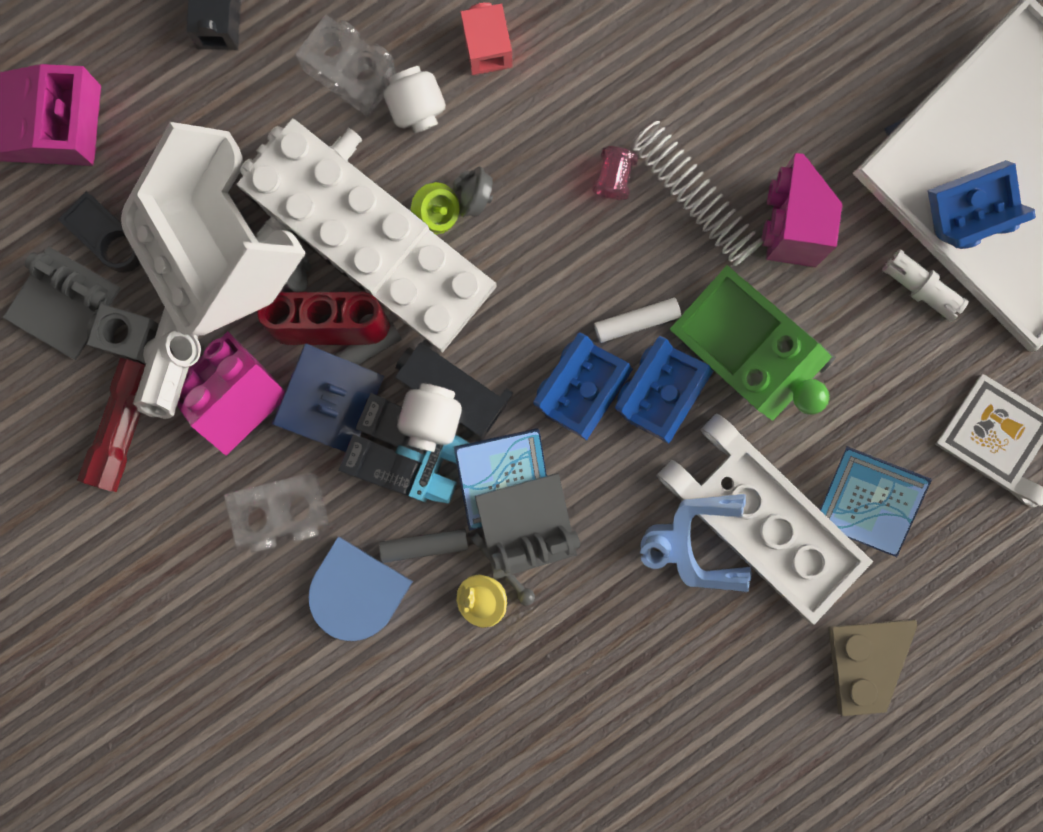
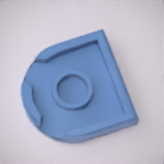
[309,537,413,641]

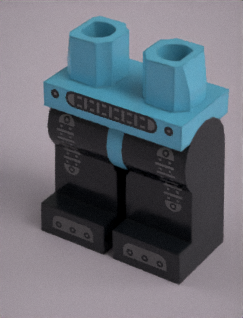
[338,393,468,504]

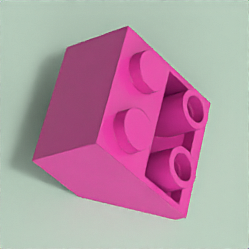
[762,153,842,267]
[177,331,285,456]

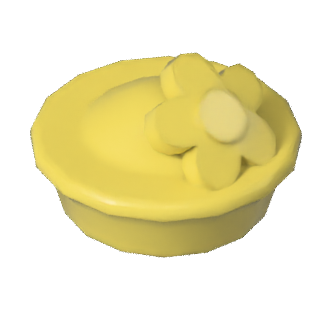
[456,575,507,628]

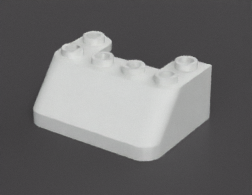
[121,122,305,336]

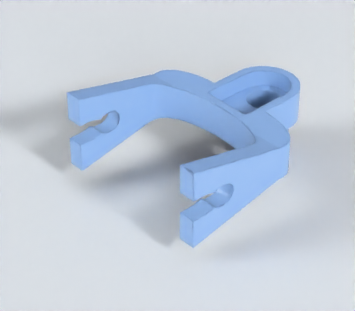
[640,494,752,592]

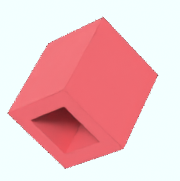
[461,3,512,75]

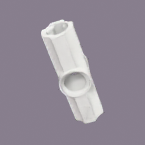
[133,308,201,419]

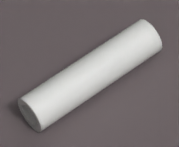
[594,297,681,343]

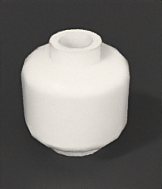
[384,66,445,133]
[398,383,462,452]

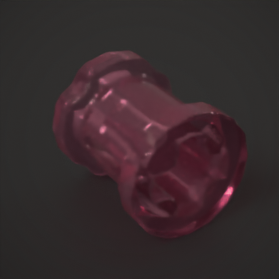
[592,146,638,200]

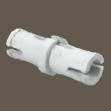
[882,249,969,322]

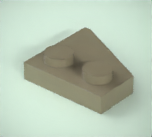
[828,619,917,716]

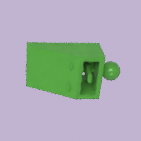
[670,265,832,421]

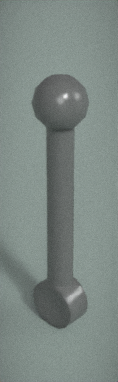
[470,532,535,606]

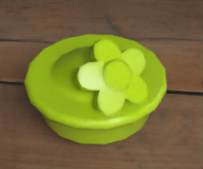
[410,182,460,235]

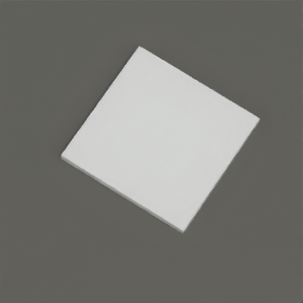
[853,0,1043,352]

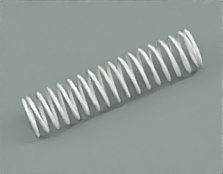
[630,121,763,266]

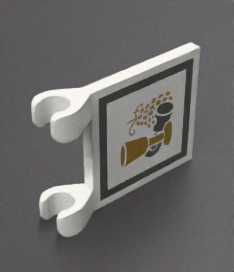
[935,374,1043,508]

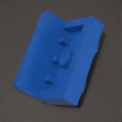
[927,160,1036,249]
[533,332,633,440]
[615,336,714,444]

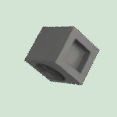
[87,304,159,365]

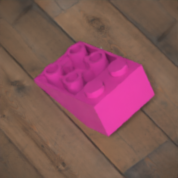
[0,64,101,166]

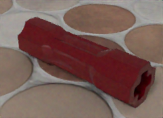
[77,358,146,492]

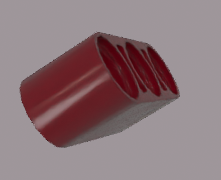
[257,292,390,345]

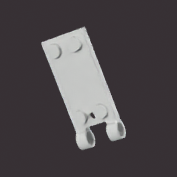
[656,414,873,625]

